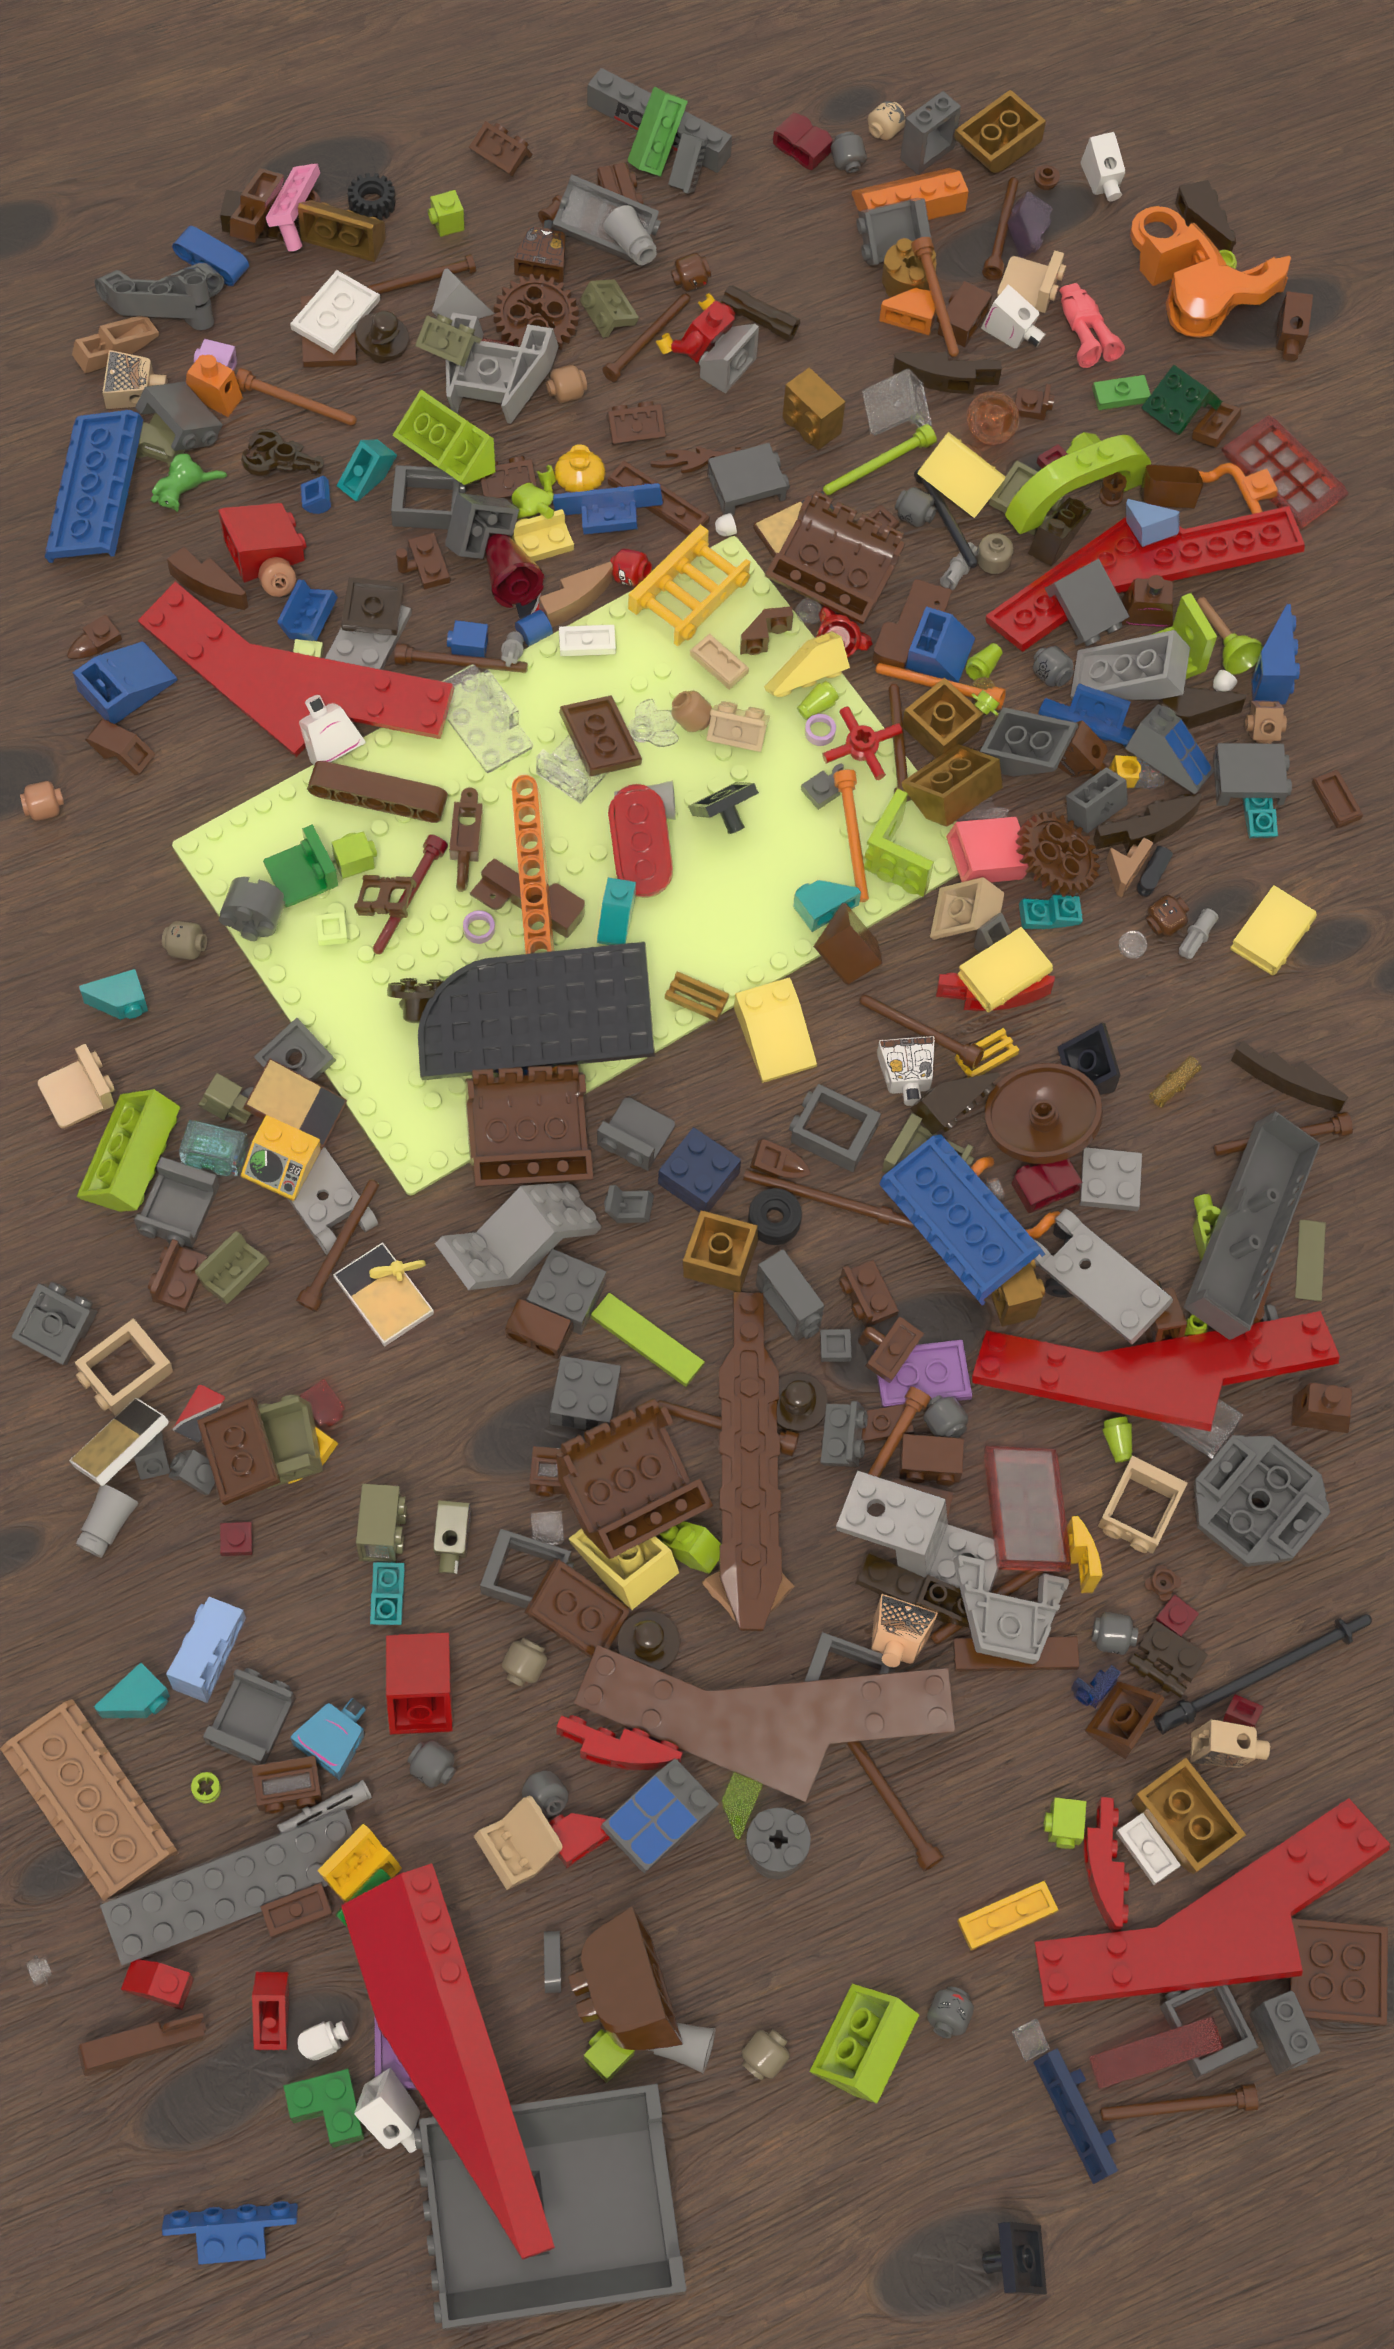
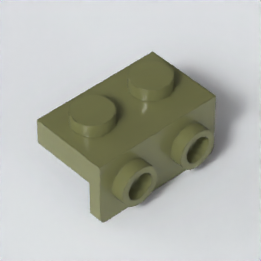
[195,1231,270,1304]

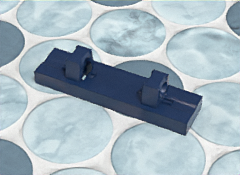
[1033,2048,1118,2184]

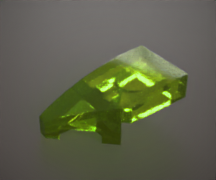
[722,1772,763,1839]

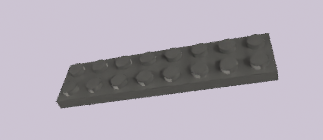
[100,1808,354,1965]

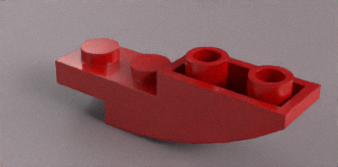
[936,973,1055,1011]
[556,1715,683,1770]
[1083,1797,1130,1932]

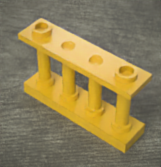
[628,524,750,646]

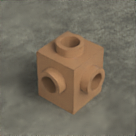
[1245,701,1287,744]

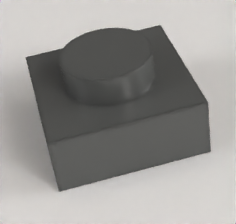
[820,1329,852,1362]

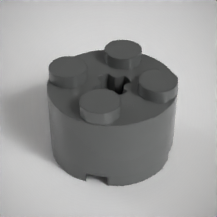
[219,877,286,941]
[745,1808,811,1879]

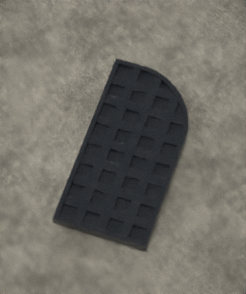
[418,942,655,1080]

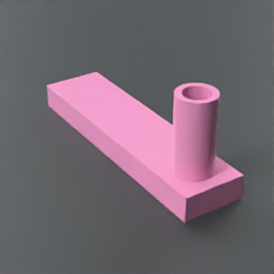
[266,163,320,251]

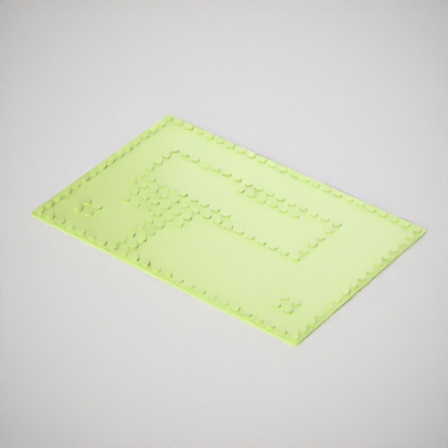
[172,536,959,1196]

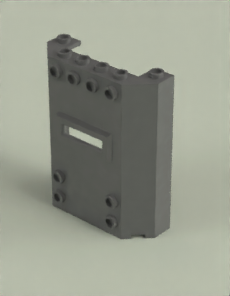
[414,2084,687,2331]

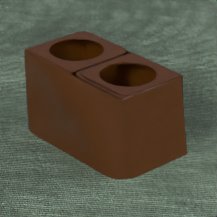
[1140,464,1204,509]
[505,1299,574,1359]

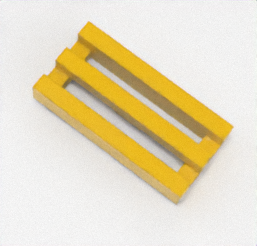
[955,1028,1019,1078]

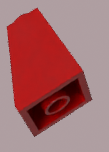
[218,503,307,583]
[386,1632,453,1735]

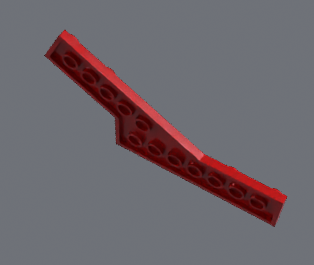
[986,506,1305,652]
[138,581,455,757]
[972,1311,1340,1432]
[1035,1798,1390,2007]

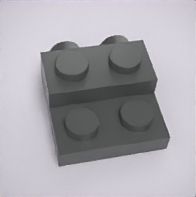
[12,1281,98,1365]

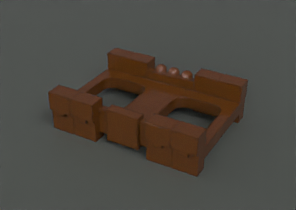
[354,875,417,918]

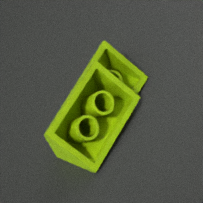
[392,390,496,485]

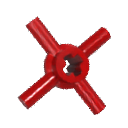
[822,706,902,780]

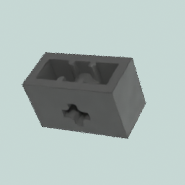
[1066,767,1128,833]

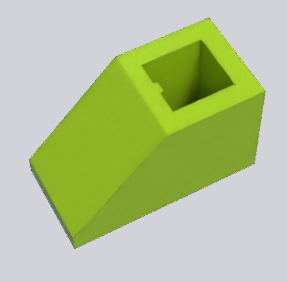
[656,1521,721,1574]

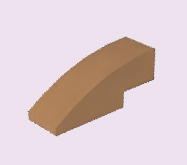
[72,316,159,374]
[539,561,613,627]

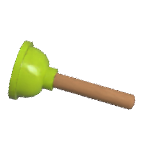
[1197,597,1263,675]

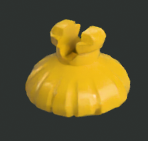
[555,444,605,492]

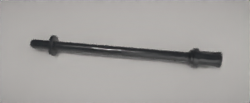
[1153,1614,1372,1735]

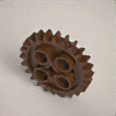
[493,274,579,350]
[1016,812,1100,897]

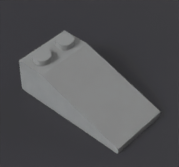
[1070,630,1190,700]

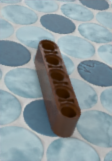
[307,761,448,823]

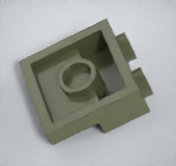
[989,461,1064,535]

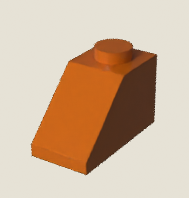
[879,288,937,335]

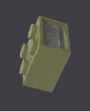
[356,1484,407,1563]

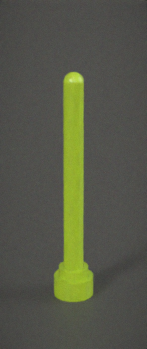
[823,424,937,495]

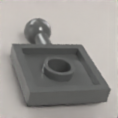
[241,1018,336,1098]

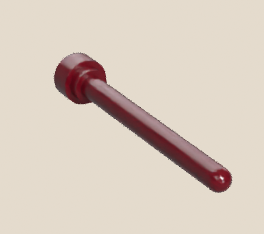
[373,834,448,955]

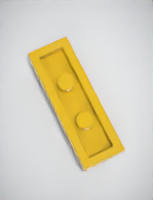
[957,1881,1058,1951]

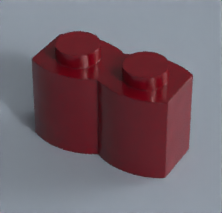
[773,112,833,170]
[1012,1158,1083,1213]

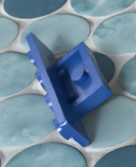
[553,483,663,535]
[1038,683,1136,747]
[162,2201,298,2265]

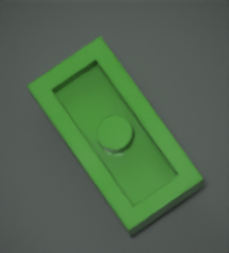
[1092,375,1150,410]

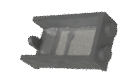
[551,174,661,266]

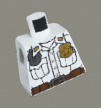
[877,1036,934,1106]

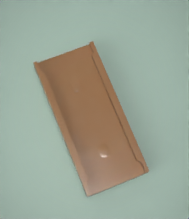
[0,1699,179,1901]

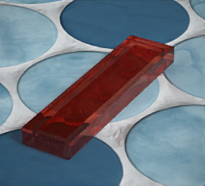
[1089,2017,1224,2089]

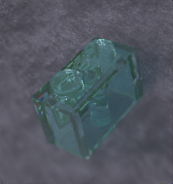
[179,1120,249,1176]

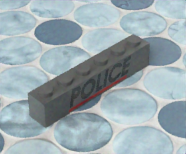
[587,68,732,173]

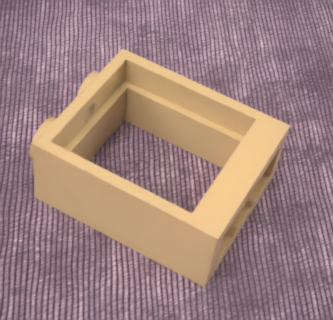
[75,1318,173,1416]
[1098,1456,1188,1554]

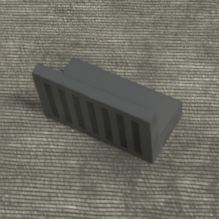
[668,133,709,193]

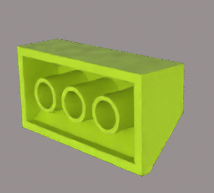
[76,1089,180,1212]

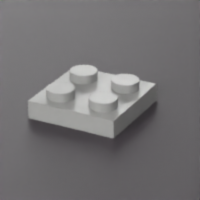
[1079,1148,1142,1211]

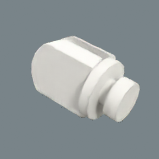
[297,2021,350,2060]

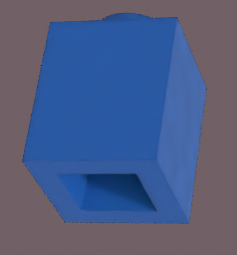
[447,620,489,658]

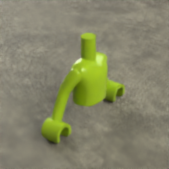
[512,465,556,519]

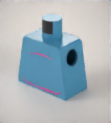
[290,1698,366,1780]

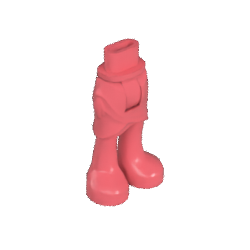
[1059,283,1125,368]

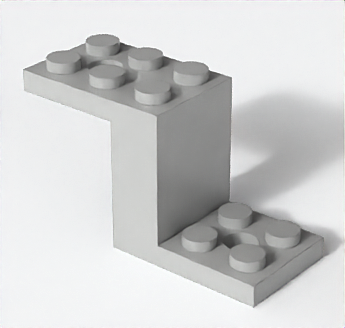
[435,1182,602,1290]
[836,1471,1006,1592]

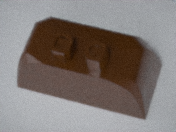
[568,1906,683,2050]

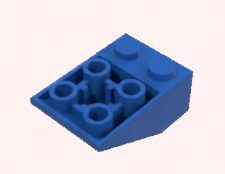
[1251,604,1300,704]
[73,641,178,724]

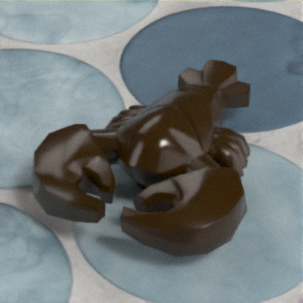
[241,429,324,476]

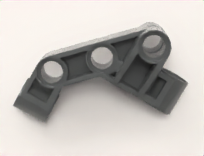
[94,263,224,330]

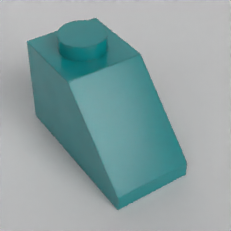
[336,439,397,501]
[597,877,636,945]
[793,880,861,932]
[79,969,148,1020]
[94,1663,170,1718]

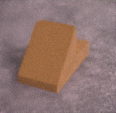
[1106,838,1153,898]

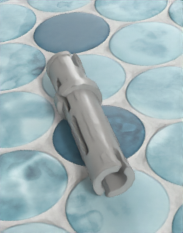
[277,1780,372,1833]

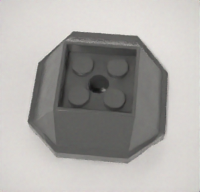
[1194,1435,1330,1567]

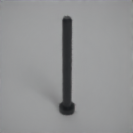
[914,467,978,568]

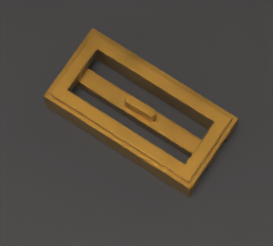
[665,971,729,1022]

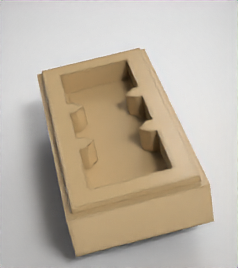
[690,634,749,689]

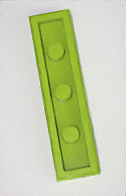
[591,1293,705,1387]

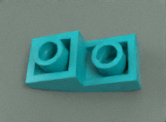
[1243,798,1278,838]
[1019,895,1083,929]
[370,1562,405,1625]

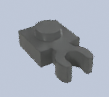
[801,763,844,810]

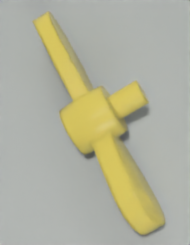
[369,1260,426,1281]

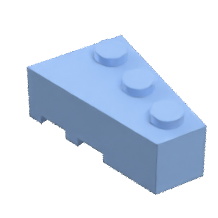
[166,1597,246,1703]

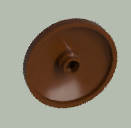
[985,1063,1103,1164]

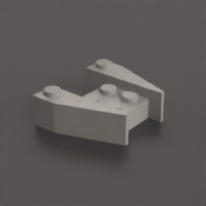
[445,312,559,424]

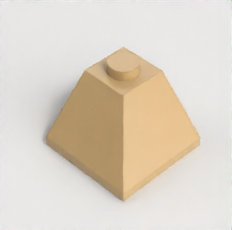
[930,877,1004,940]

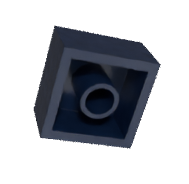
[658,1127,741,1213]

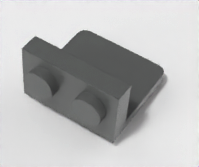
[597,1098,675,1171]

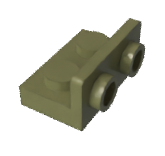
[580,279,639,338]
[415,314,482,367]

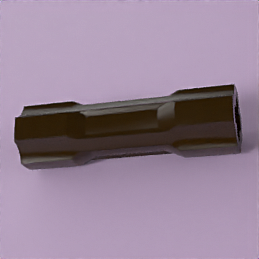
[721,285,800,340]

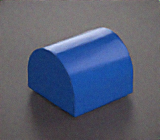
[301,476,331,514]
[515,609,553,647]

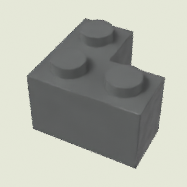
[445,493,519,559]

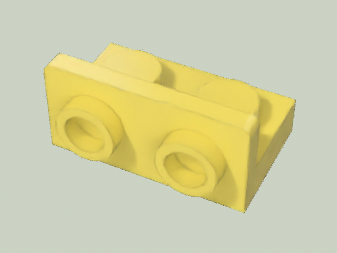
[512,509,574,562]

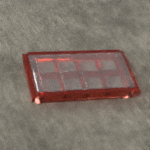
[1222,415,1349,529]
[984,1446,1071,1572]

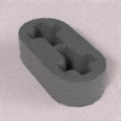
[544,1931,561,1993]

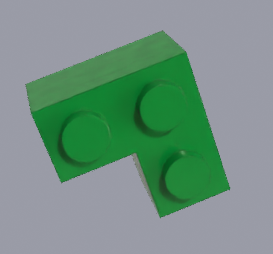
[283,2069,365,2148]

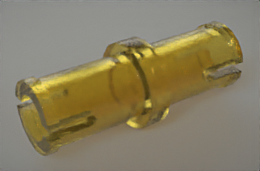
[1149,1056,1202,1108]

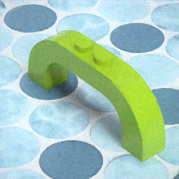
[1005,435,1151,534]

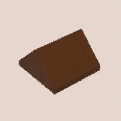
[813,903,882,984]
[1085,1681,1165,1759]

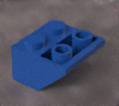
[906,606,975,683]

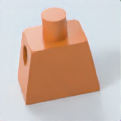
[186,355,243,417]

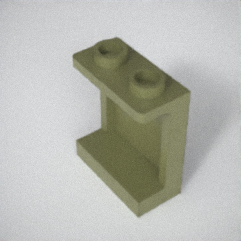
[882,1113,975,1173]
[258,1395,323,1489]

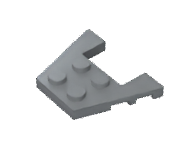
[954,1555,1069,1664]

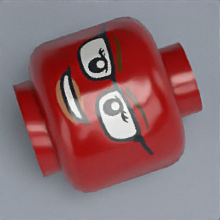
[610,548,652,587]

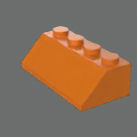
[852,168,969,220]

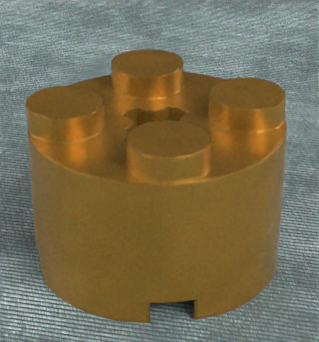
[882,238,937,297]

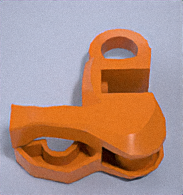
[1130,206,1291,338]

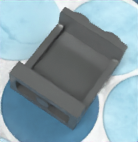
[856,198,931,266]
[135,382,222,451]
[707,443,790,516]
[1045,558,1129,647]
[1213,743,1292,806]
[134,1157,219,1248]
[203,1668,295,1765]
[1249,1991,1320,2076]

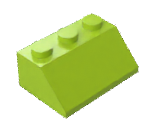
[809,1984,919,2104]

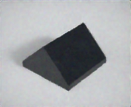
[1057,1023,1121,1095]

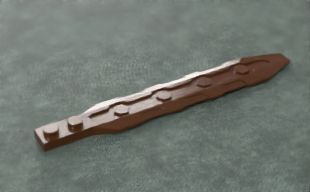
[719,1292,782,1631]

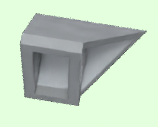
[432,268,495,319]

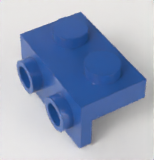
[278,579,338,641]

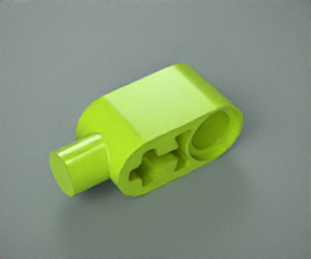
[1193,1194,1221,1261]

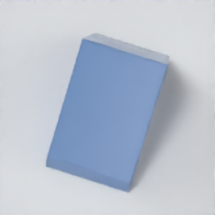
[1126,499,1179,547]

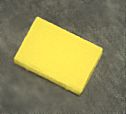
[917,432,1006,518]
[1230,885,1317,976]
[957,927,1053,1013]

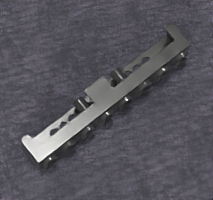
[1183,1111,1320,1340]

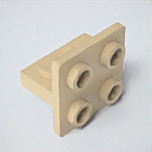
[706,701,770,752]

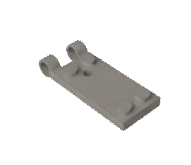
[251,1142,378,1255]
[1034,1209,1173,1345]

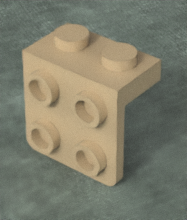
[997,250,1066,313]
[38,1044,115,1128]
[474,1796,562,1890]

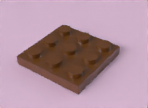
[1289,1918,1388,2027]

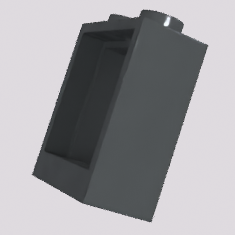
[900,91,961,174]
[391,465,466,530]
[789,1084,881,1172]
[756,1249,825,1341]
[480,1529,575,1608]
[805,1632,896,1681]
[1160,1985,1258,2079]

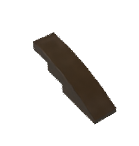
[1231,1041,1349,1113]

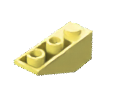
[764,632,850,697]

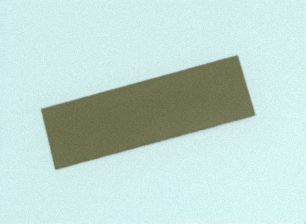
[1295,1219,1326,1302]

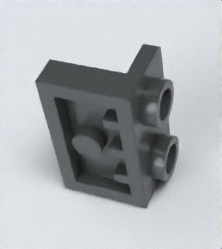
[821,1401,868,1467]

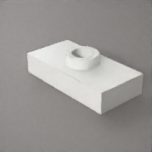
[559,625,616,656]
[1116,1813,1181,1885]

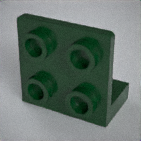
[1142,364,1223,435]

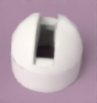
[715,513,737,536]
[1213,670,1237,692]

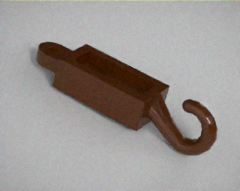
[449,787,483,892]

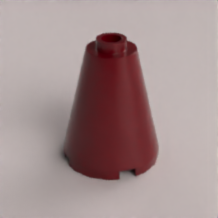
[485,534,545,608]

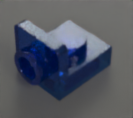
[1071,1665,1121,1709]

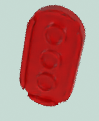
[608,784,673,898]

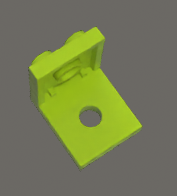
[1151,593,1217,679]
[864,788,934,897]

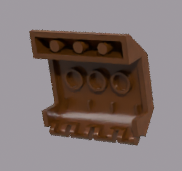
[764,491,905,624]
[466,1064,593,1187]
[556,1398,713,1559]

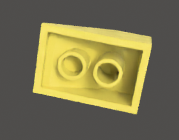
[734,977,817,1083]
[568,1528,679,1610]

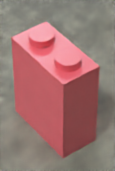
[946,817,1029,882]

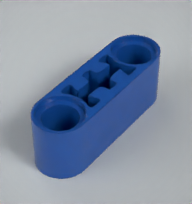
[172,226,249,286]

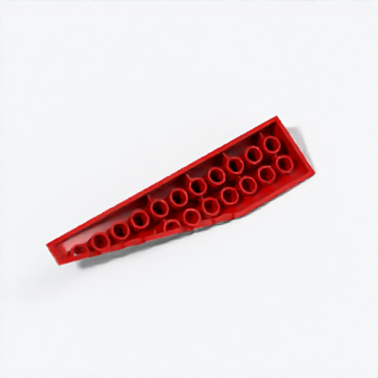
[341,1863,555,2260]

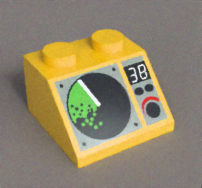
[241,1115,321,1201]

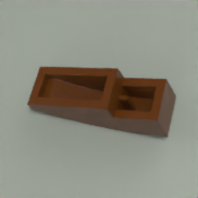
[230,168,284,243]
[167,547,248,610]

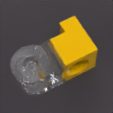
[1109,755,1165,789]

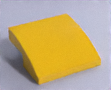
[1063,1516,1103,1593]
[317,1824,402,1903]

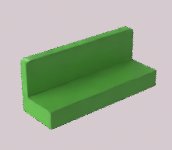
[628,87,688,177]

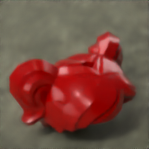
[816,606,873,658]

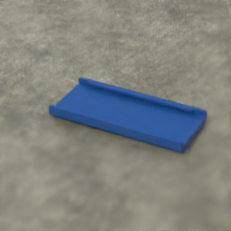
[44,410,144,563]
[879,1134,1045,1305]

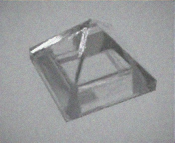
[1012,2019,1050,2062]

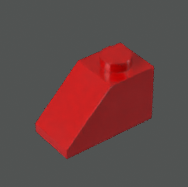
[549,1813,611,1869]
[121,1959,194,2011]
[252,1972,289,2050]

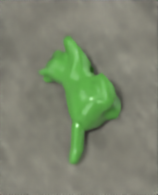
[150,454,227,512]

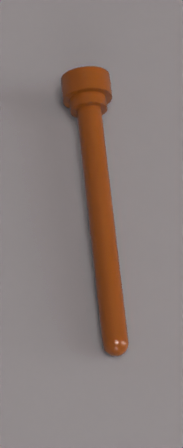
[911,237,959,357]
[236,368,357,426]
[868,1386,931,1477]

